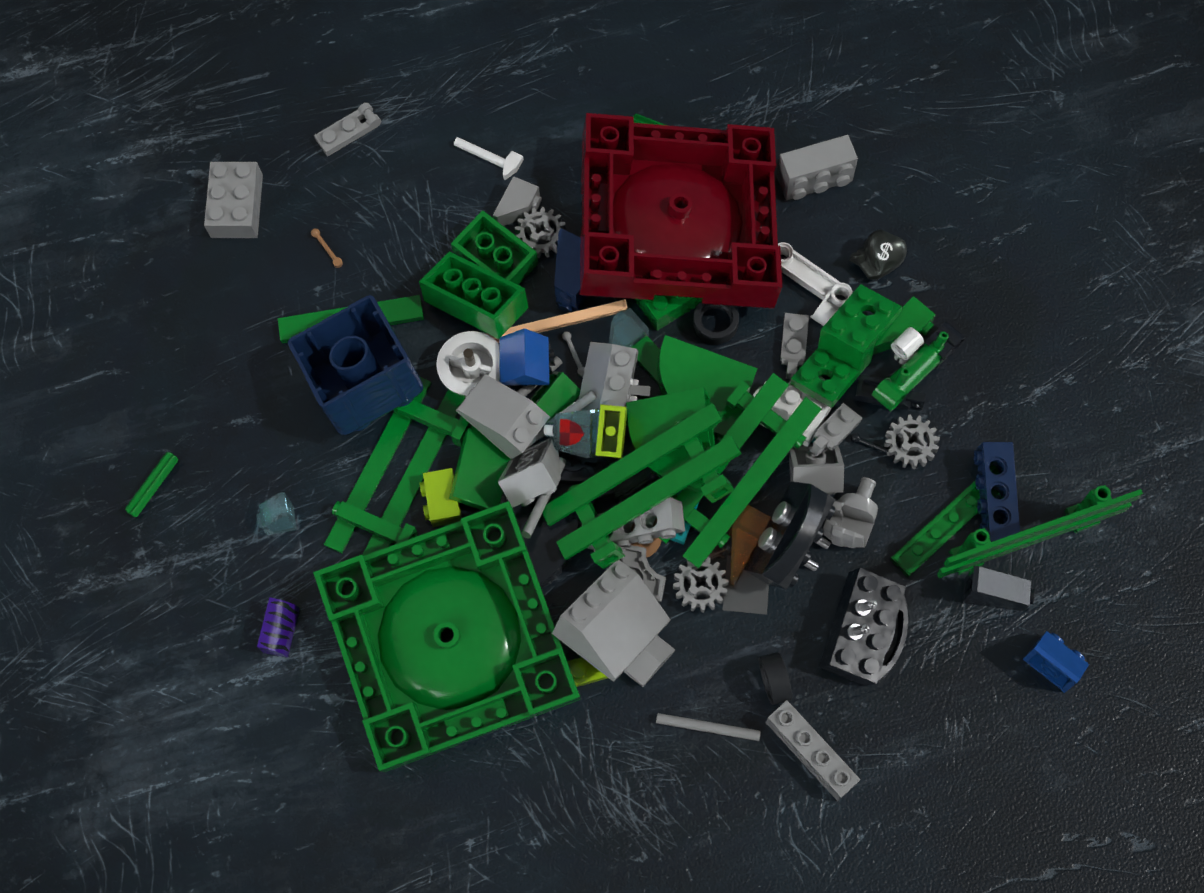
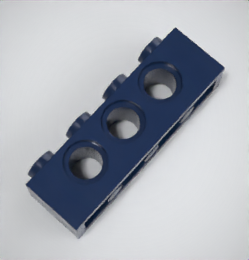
[974,442,1020,542]

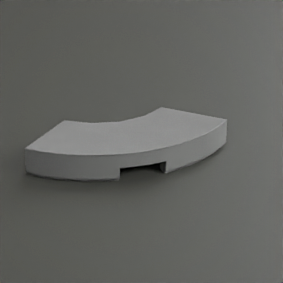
[621,545,666,603]

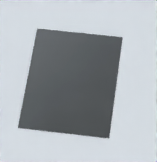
[723,555,769,615]

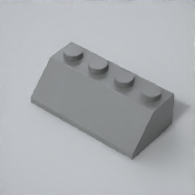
[574,342,639,443]

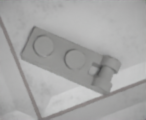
[314,103,381,157]

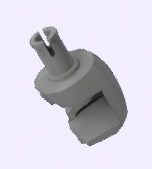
[823,477,878,548]

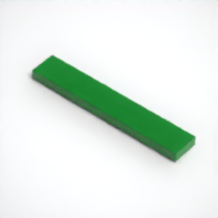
[278,295,424,343]
[890,465,999,577]

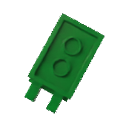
[449,426,510,510]

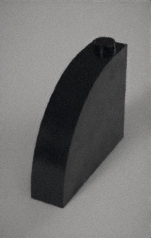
[500,496,582,589]

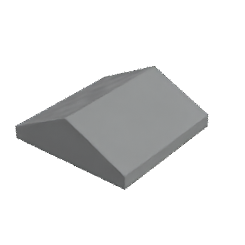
[623,635,675,687]

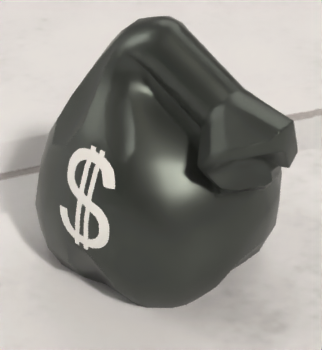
[849,230,907,280]

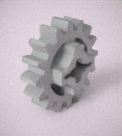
[515,207,566,258]
[884,414,940,469]
[673,557,729,613]

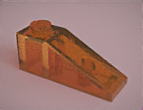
[729,505,771,587]

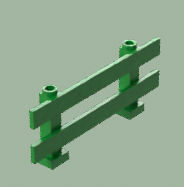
[654,373,822,569]
[324,377,472,556]
[542,403,742,569]
[937,485,1143,578]

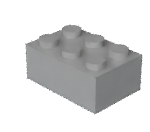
[777,135,858,200]
[204,162,263,238]

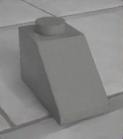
[493,176,542,226]

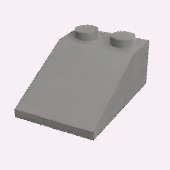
[456,374,550,460]
[498,436,561,508]

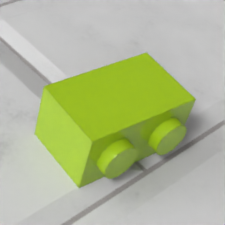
[595,404,627,458]
[420,468,462,527]

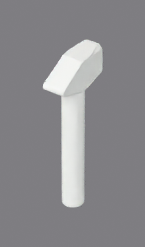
[454,137,524,180]

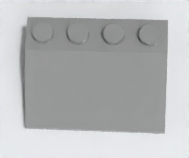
[552,560,671,682]

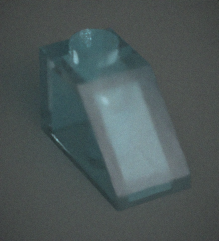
[609,308,649,348]
[257,492,297,535]

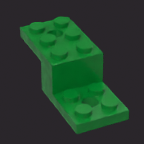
[790,284,902,408]

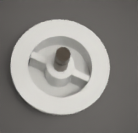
[437,331,500,396]

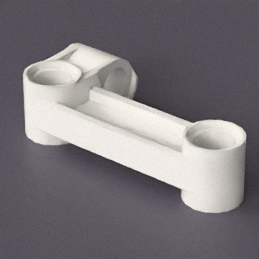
[778,242,853,326]

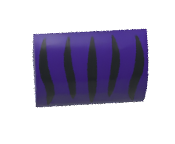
[257,597,300,658]

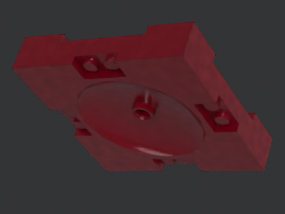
[580,113,782,308]

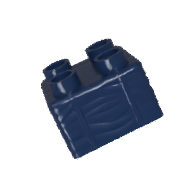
[288,295,423,435]

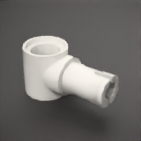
[891,327,924,365]

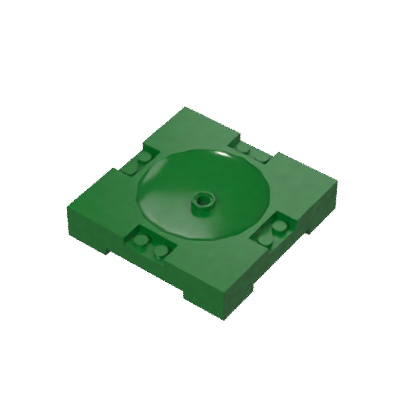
[313,501,581,772]

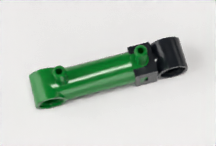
[872,321,965,412]

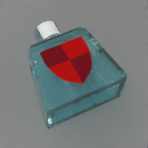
[544,408,600,458]

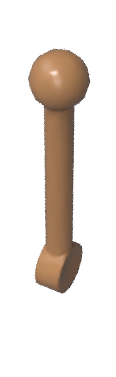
[311,228,343,268]

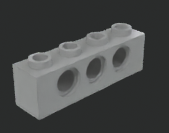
[582,497,685,552]
[766,701,861,801]

